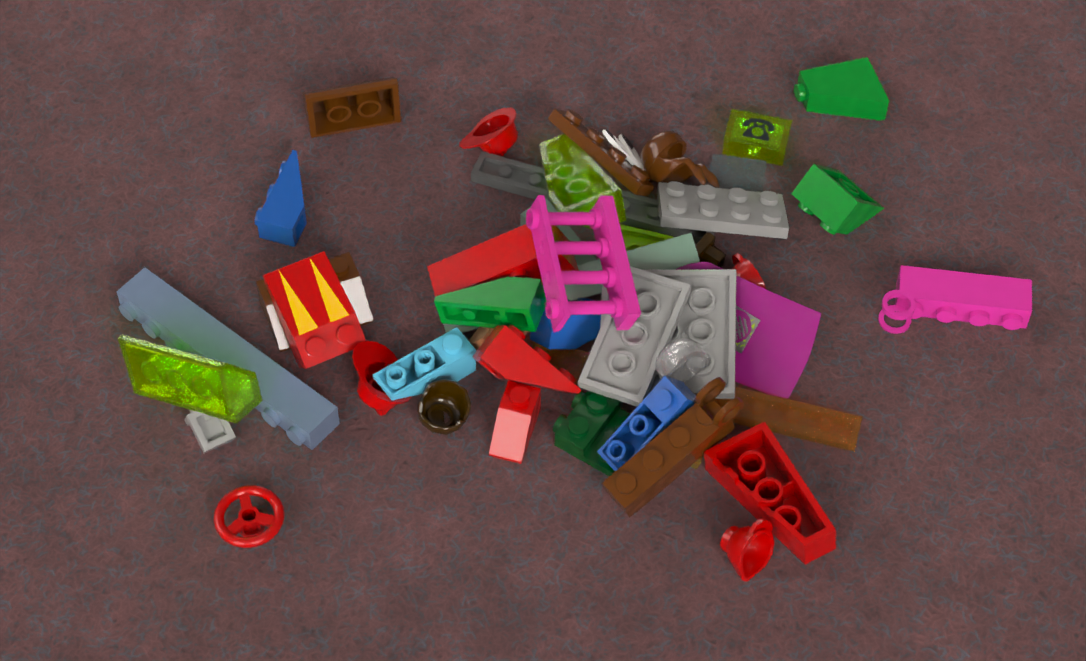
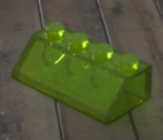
[118,334,263,423]

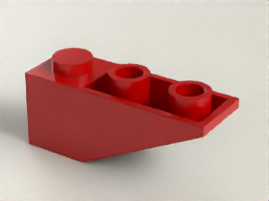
[472,324,581,394]

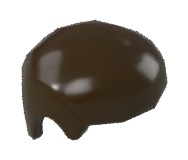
[417,379,471,435]

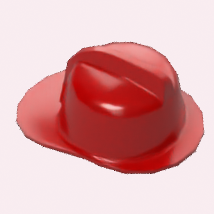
[459,108,518,156]
[352,341,412,416]

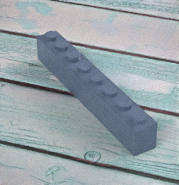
[116,267,340,450]

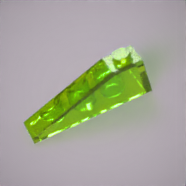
[539,134,627,230]

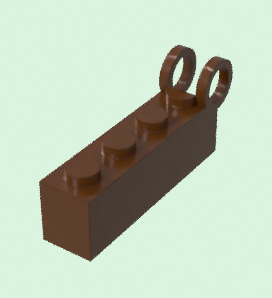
[602,377,745,517]

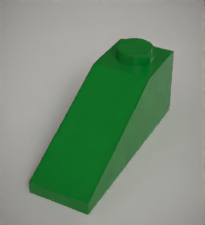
[434,277,546,332]

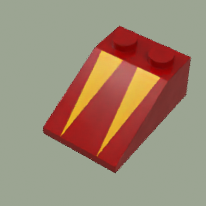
[262,251,366,369]

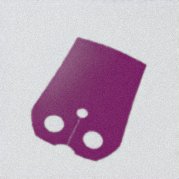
[676,262,821,402]

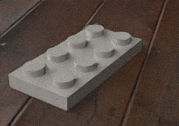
[657,181,789,239]
[578,266,691,407]

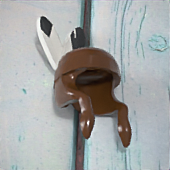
[602,129,720,188]

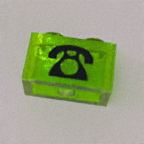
[722,109,792,166]

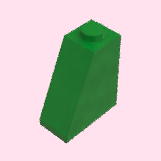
[794,57,889,120]

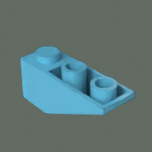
[373,327,476,401]

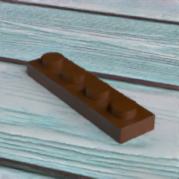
[548,109,655,197]

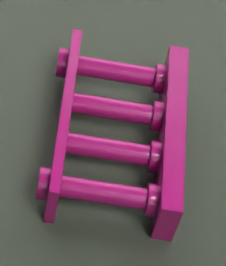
[526,195,641,332]

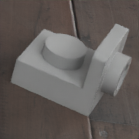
[185,400,236,453]

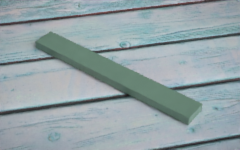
[443,233,700,333]

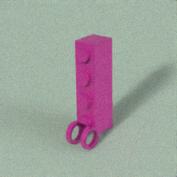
[878,265,1032,334]

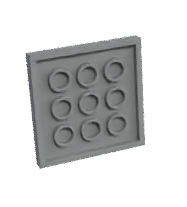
[600,269,737,399]

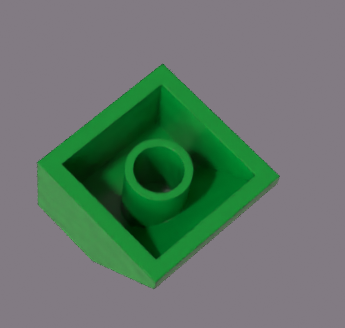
[792,164,884,235]

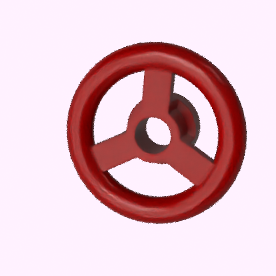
[214,485,284,548]

